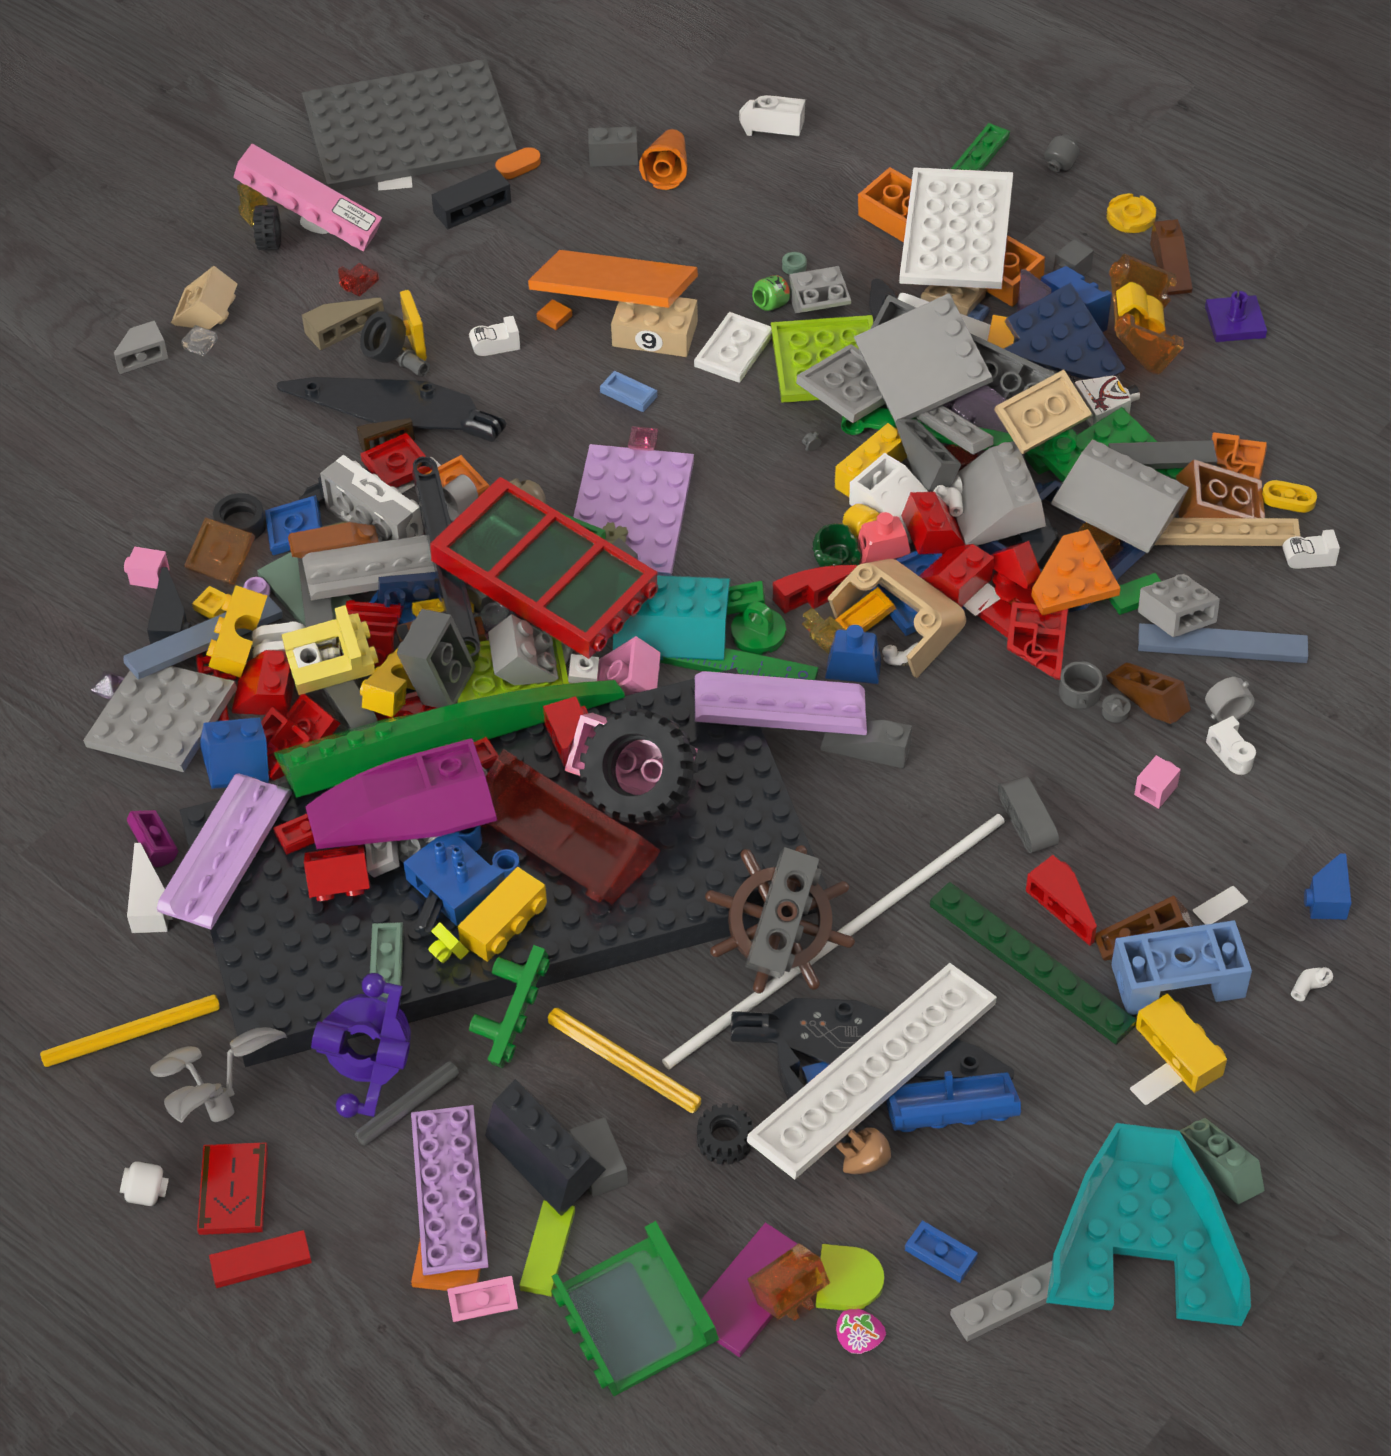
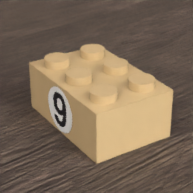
[611,297,698,357]

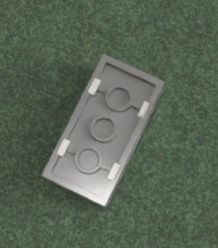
[320,455,424,542]

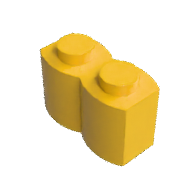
[1116,282,1165,339]

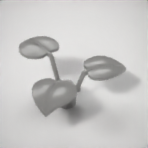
[150,1027,287,1123]

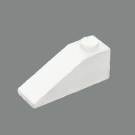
[127,843,174,933]

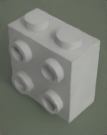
[1138,574,1220,637]

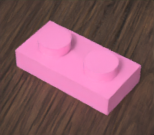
[447,1276,518,1322]

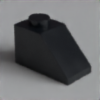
[1015,518,1059,570]

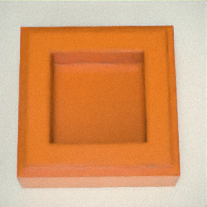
[536,299,572,330]

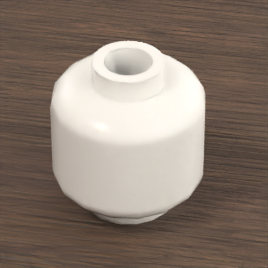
[120,1161,169,1206]

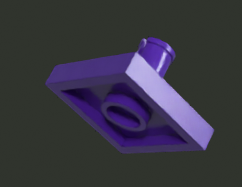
[1205,291,1267,342]

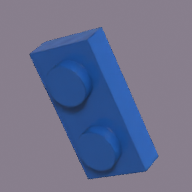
[905,1220,978,1283]

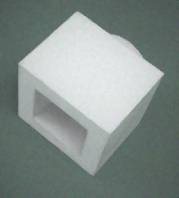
[568,654,599,684]

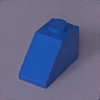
[1304,853,1351,920]

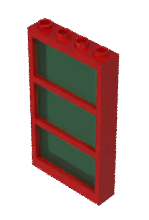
[430,477,658,659]

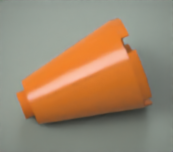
[639,129,688,190]

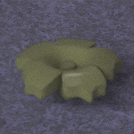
[603,522,628,544]

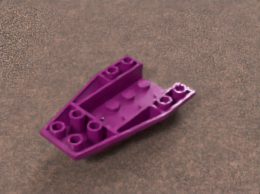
[305,738,497,849]

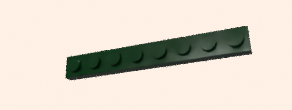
[930,882,1137,1045]

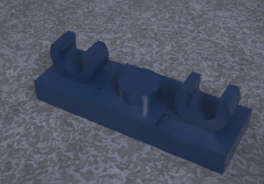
[378,572,442,607]

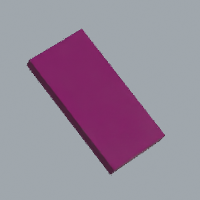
[700,1222,818,1358]

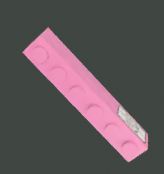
[233,144,382,252]

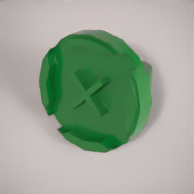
[731,601,786,655]

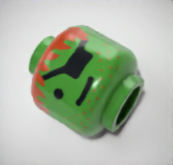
[752,275,790,311]

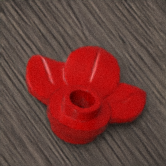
[993,572,1036,605]

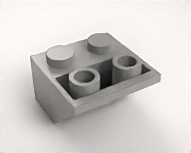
[789,266,851,313]
[488,614,558,685]

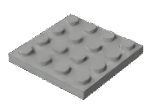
[83,666,237,772]

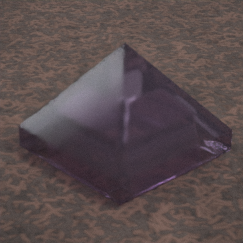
[91,671,125,699]

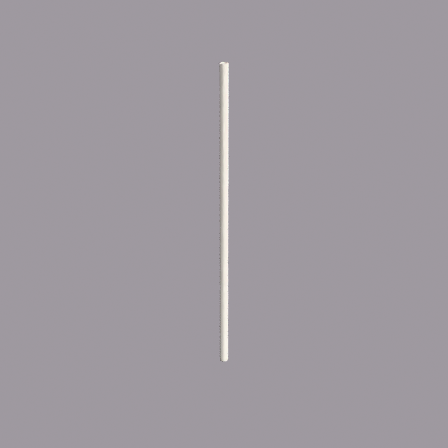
[662,814,1005,1070]

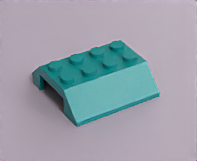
[613,574,731,660]

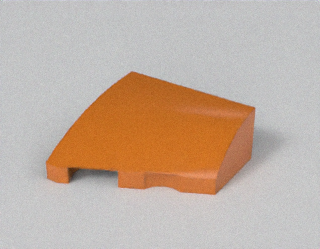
[1212,432,1267,480]

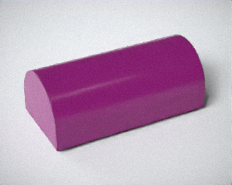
[127,810,179,867]

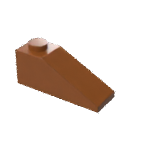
[288,522,379,558]

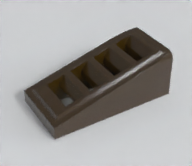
[357,418,415,452]

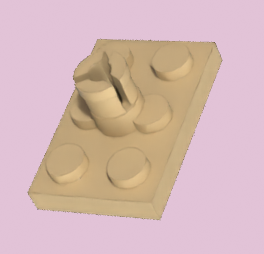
[994,370,1092,454]

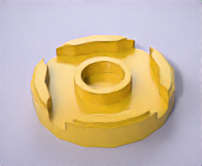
[1107,193,1156,233]

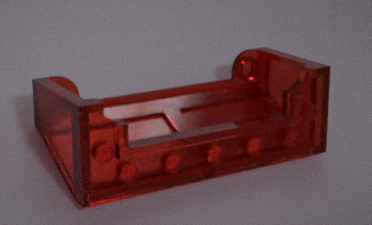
[480,749,660,904]

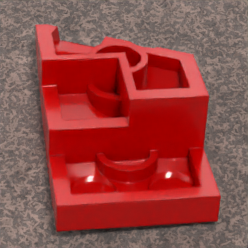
[1007,602,1068,680]
[261,694,341,781]

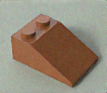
[1176,459,1265,518]

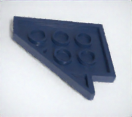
[1004,282,1126,380]

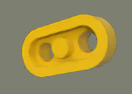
[1262,480,1317,513]

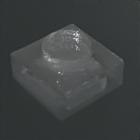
[181,325,218,356]

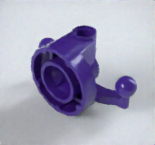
[311,973,411,1118]

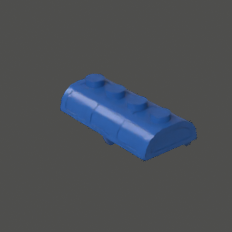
[886,1071,1021,1132]

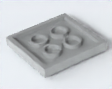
[796,344,885,423]

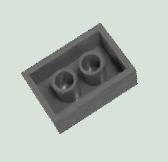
[397,609,476,708]

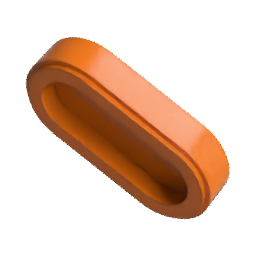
[495,148,541,179]

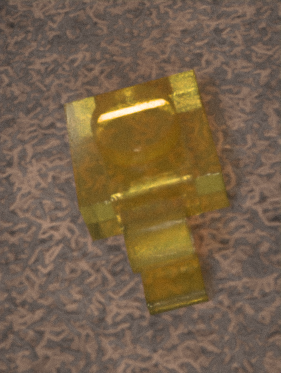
[802,608,846,654]

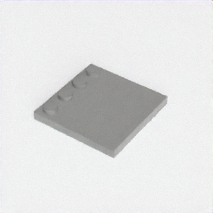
[854,293,993,423]

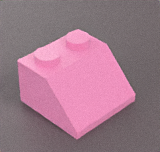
[597,636,661,696]

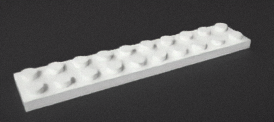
[747,963,997,1180]

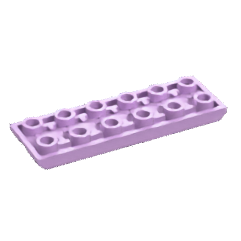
[695,671,867,735]
[157,773,292,929]
[411,1105,488,1275]

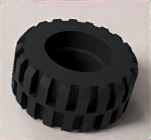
[579,709,698,825]

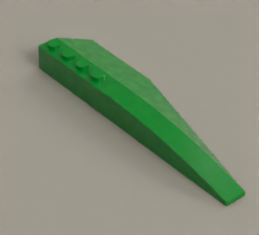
[274,680,625,798]

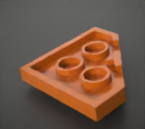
[1032,529,1120,615]

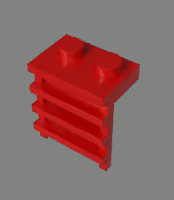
[336,600,404,667]

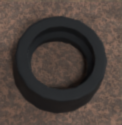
[360,311,406,363]
[213,493,266,544]

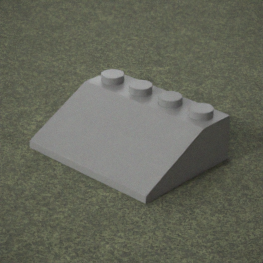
[1051,439,1189,553]
[955,441,1046,546]

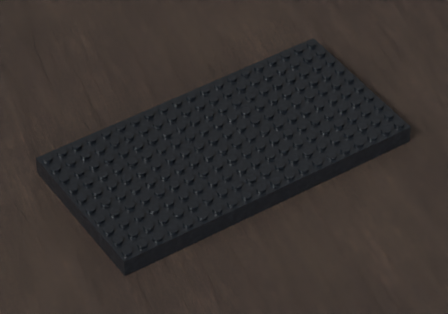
[179,668,827,1067]

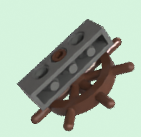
[705,845,855,994]

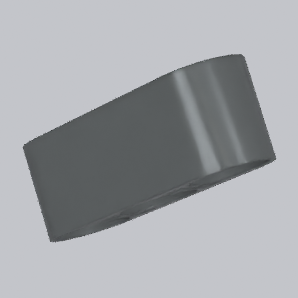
[320,680,377,730]
[998,776,1059,853]

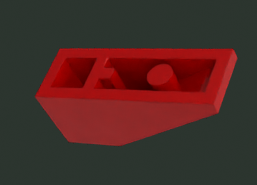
[1026,855,1097,946]

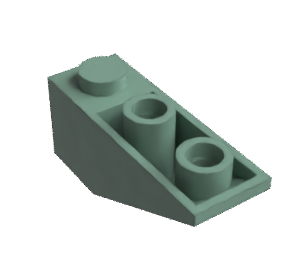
[1179,1118,1265,1204]

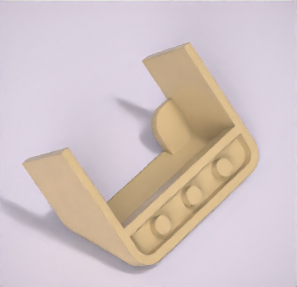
[828,559,966,678]

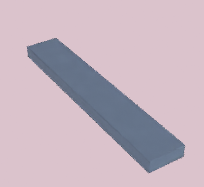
[124,595,282,680]
[1138,623,1308,663]

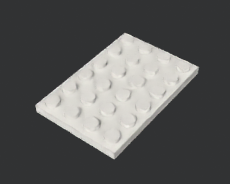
[900,168,1013,289]

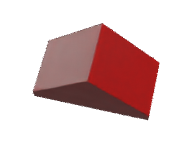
[991,541,1041,589]

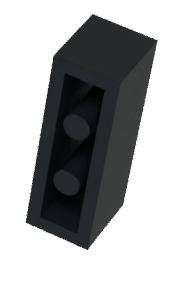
[431,168,511,230]

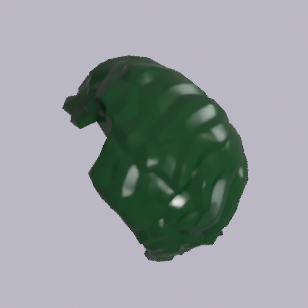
[812,523,862,567]

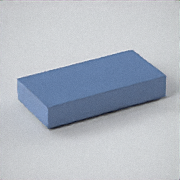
[600,371,657,412]

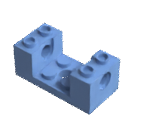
[1111,920,1252,1015]

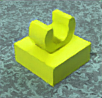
[428,922,469,963]

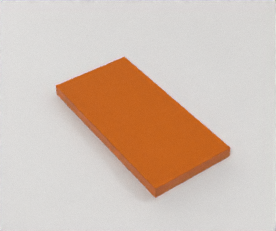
[528,250,698,308]

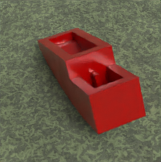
[773,565,857,614]

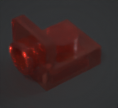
[338,263,379,297]

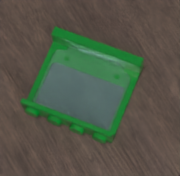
[551,1221,719,1397]

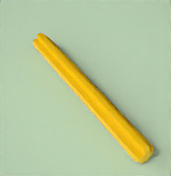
[40,995,220,1067]
[547,1008,701,1113]

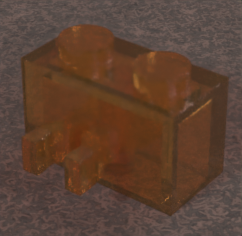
[747,1243,830,1321]

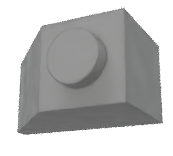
[114,321,168,374]

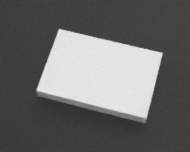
[694,312,772,383]

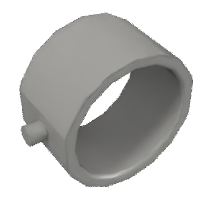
[1205,677,1255,722]

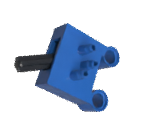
[403,825,520,937]

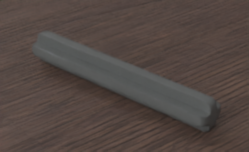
[355,1061,459,1146]

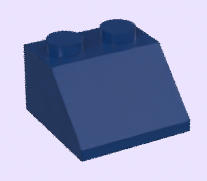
[200,718,269,789]

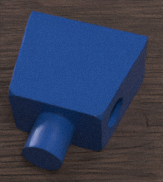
[825,625,881,684]

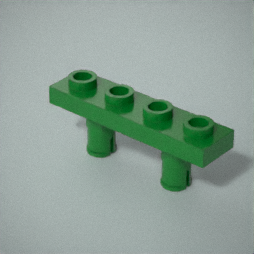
[469,945,550,1069]

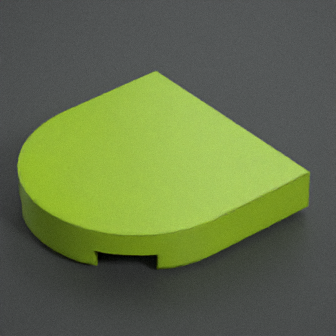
[816,1244,884,1311]

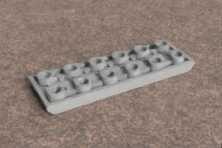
[302,535,471,600]

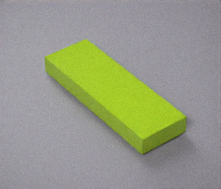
[520,1200,575,1297]

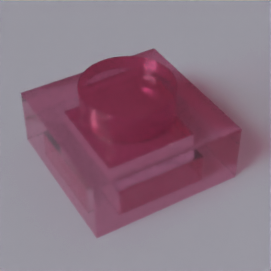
[628,426,658,451]

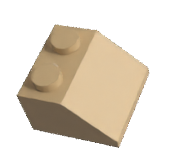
[171,266,237,329]

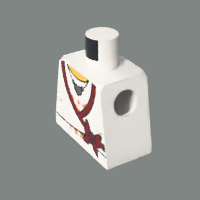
[1074,376,1140,427]

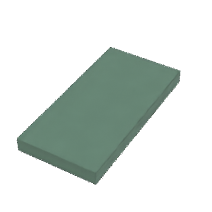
[257,552,351,626]

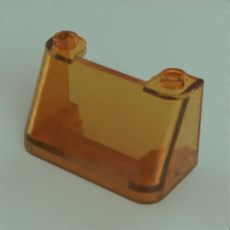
[1109,254,1184,375]

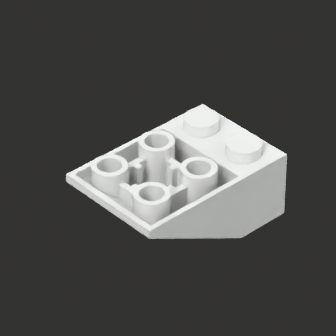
[849,453,928,543]

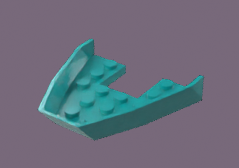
[1046,1123,1251,1326]

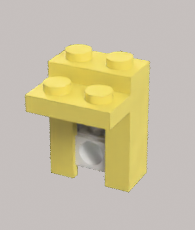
[281,605,378,695]

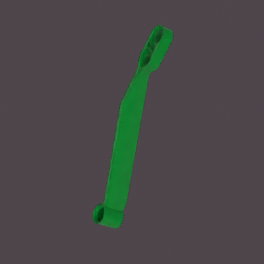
[841,407,1077,455]

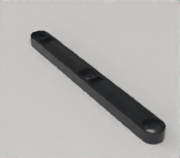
[412,457,480,662]

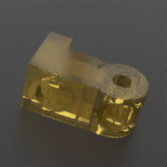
[237,183,268,227]

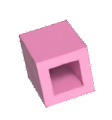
[124,547,170,589]
[1134,755,1181,809]

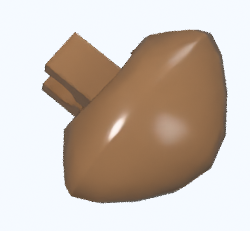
[835,1128,891,1174]

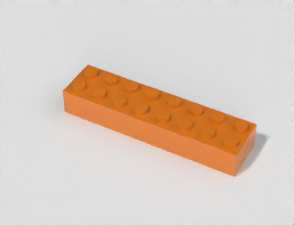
[858,167,1045,307]

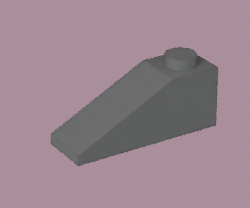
[895,419,961,492]
[821,720,912,769]

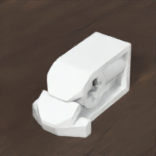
[739,95,805,136]

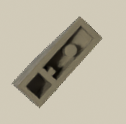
[302,297,384,351]

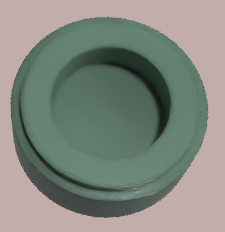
[782,252,807,275]

